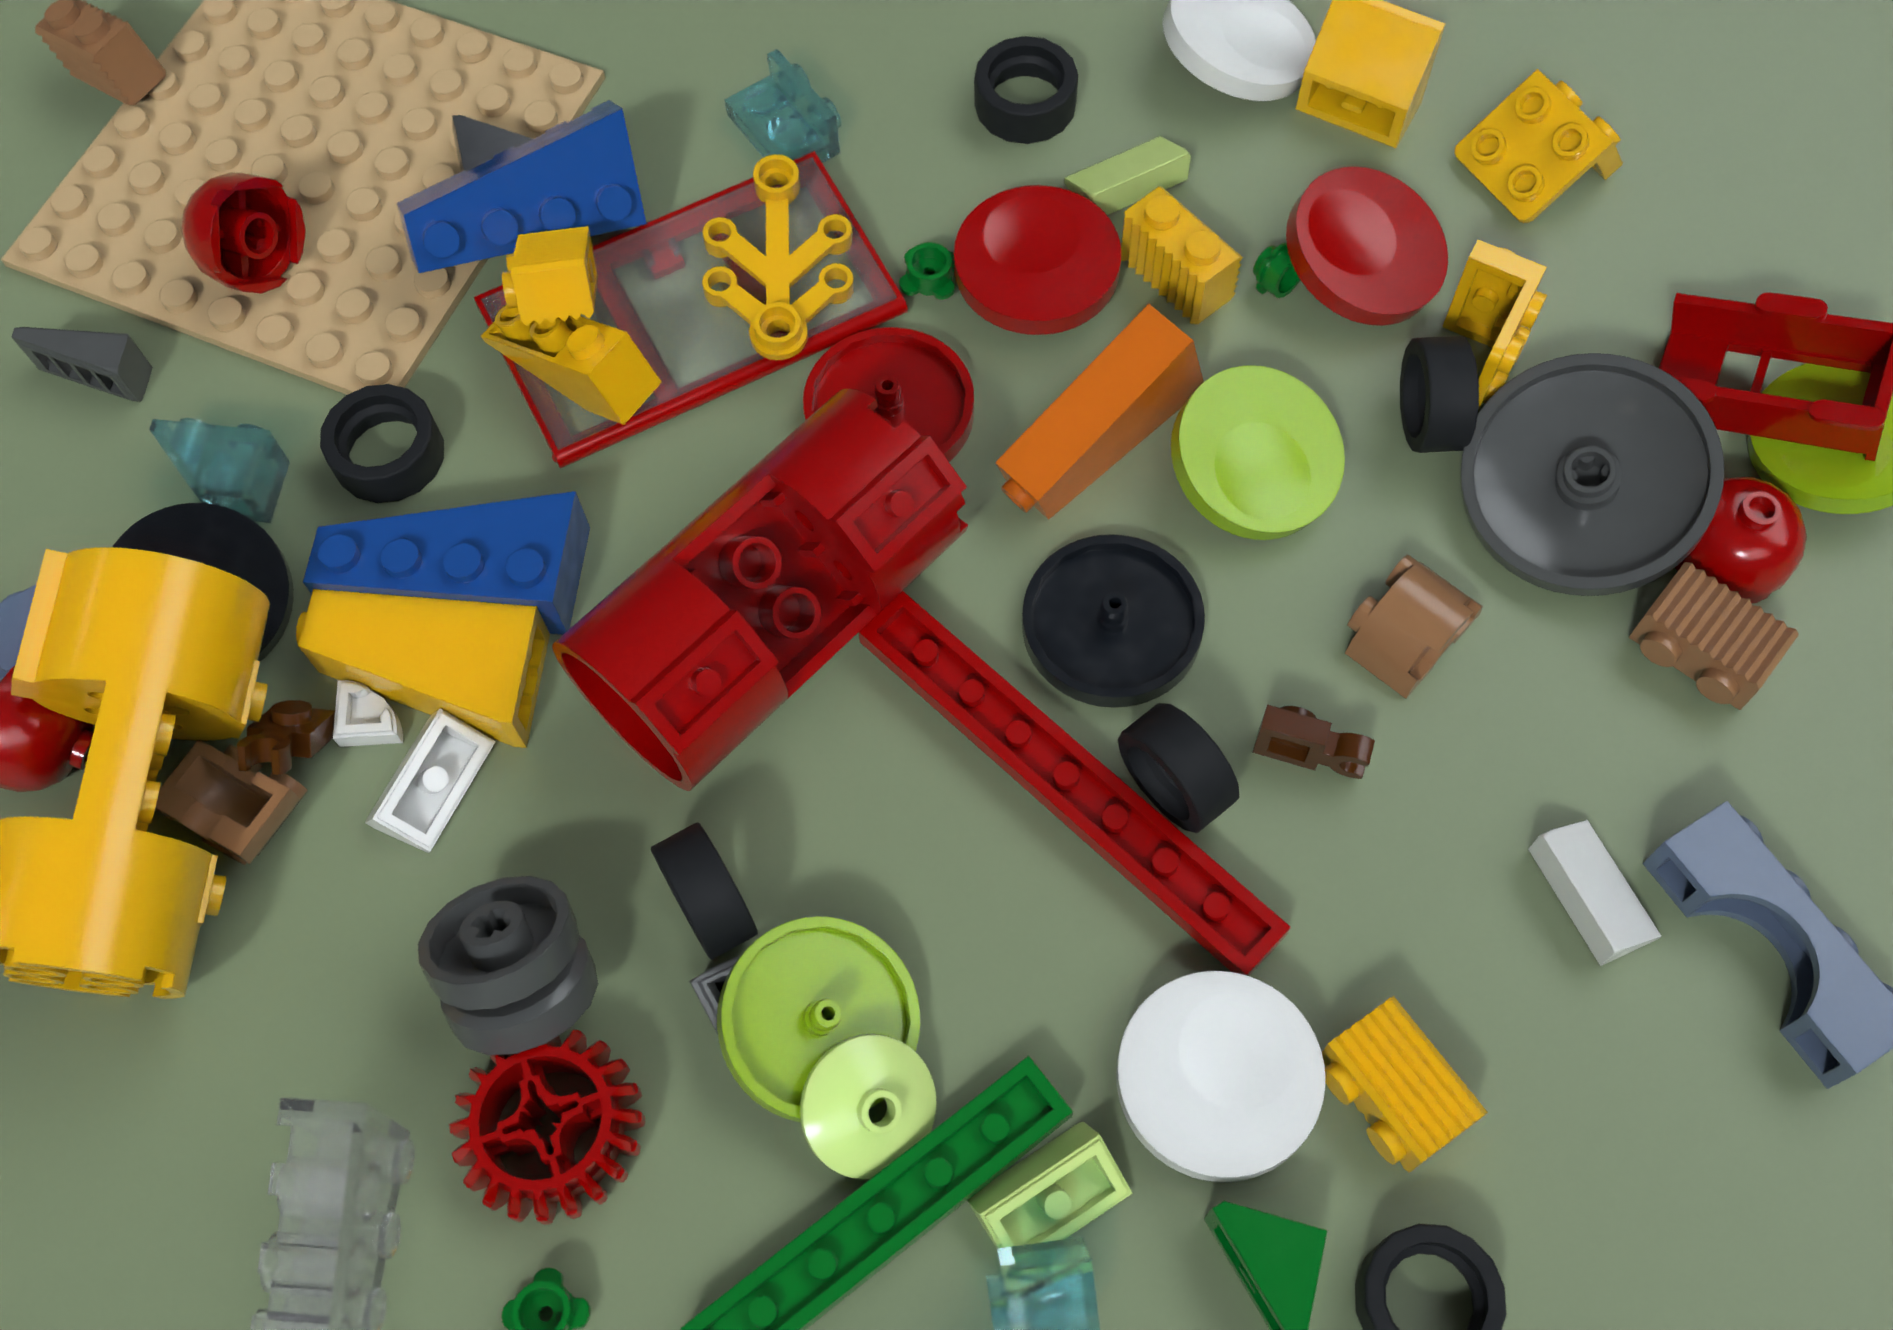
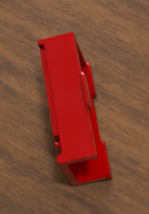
[1659,292,1893,461]

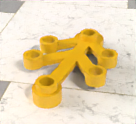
[702,154,854,360]

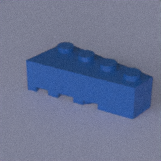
[397,100,647,273]
[303,491,590,635]

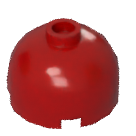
[181,173,306,294]
[1675,477,1807,604]
[0,666,94,792]

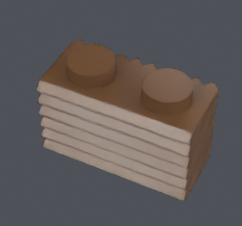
[35,0,166,105]
[1629,562,1799,710]

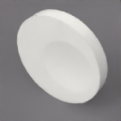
[1163,0,1316,101]
[1116,971,1325,1182]

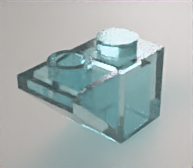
[149,418,290,523]
[986,1237,1100,1330]

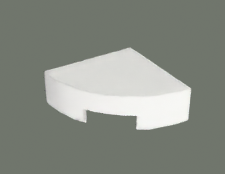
[333,680,403,747]

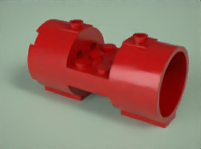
[552,389,968,791]

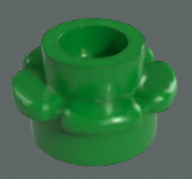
[1253,242,1300,298]

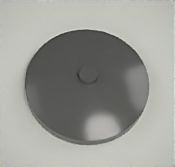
[1461,353,1724,596]

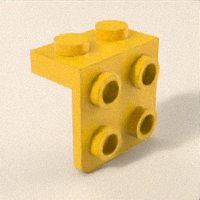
[1455,69,1623,223]
[1442,239,1547,412]

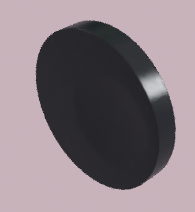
[112,503,293,661]
[1022,534,1205,708]

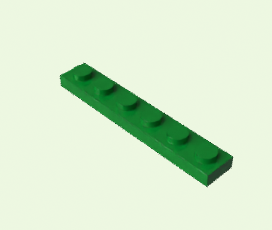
[680,1055,1073,1330]

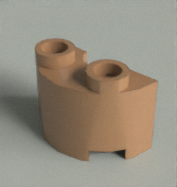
[1345,554,1483,699]
[155,740,308,865]

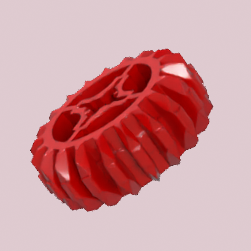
[449,1029,645,1225]

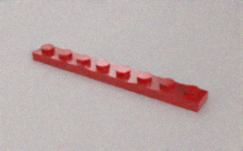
[858,591,1291,976]

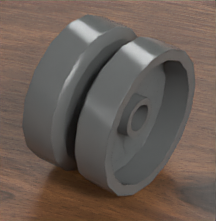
[418,876,598,1055]

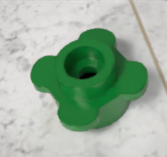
[899,242,955,300]
[502,1268,591,1330]

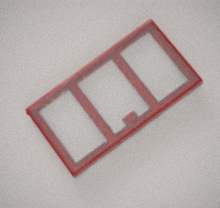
[474,151,908,469]

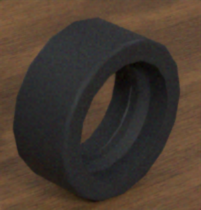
[974,36,1078,144]
[1400,336,1479,453]
[320,384,444,503]
[1117,703,1240,833]
[651,823,758,960]
[1355,1224,1506,1330]

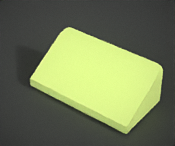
[1064,136,1191,215]
[968,1122,1132,1274]

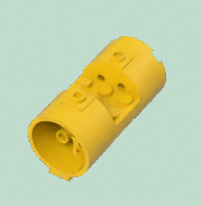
[0,547,270,999]

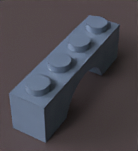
[1642,801,1893,1089]

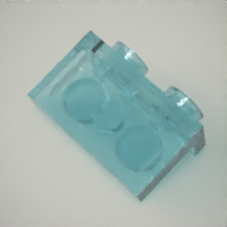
[724,49,841,163]

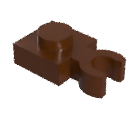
[237,700,335,775]
[1252,704,1375,779]

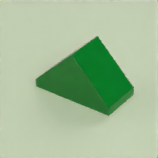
[1204,1201,1328,1330]

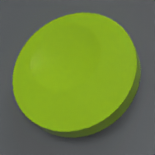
[1747,363,1893,514]
[1171,365,1345,540]
[717,916,920,1122]

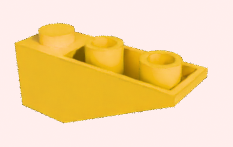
[481,304,662,425]

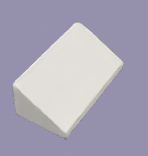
[365,708,496,853]
[1528,820,1661,966]

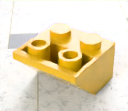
[1296,0,1445,148]

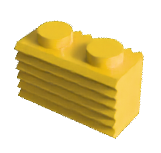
[1121,186,1243,324]
[502,226,598,326]
[1322,996,1488,1173]

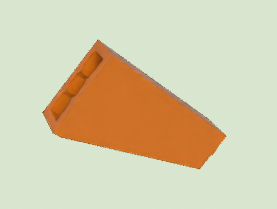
[995,303,1204,520]

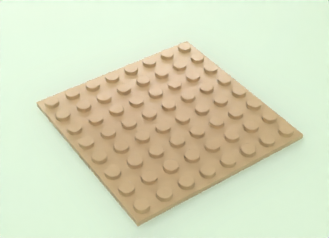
[1,0,605,395]

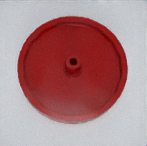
[1286,166,1448,326]
[954,185,1122,335]
[803,327,974,462]

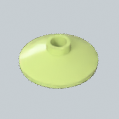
[800,1034,936,1179]

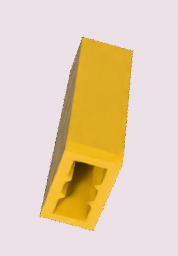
[296,589,550,748]

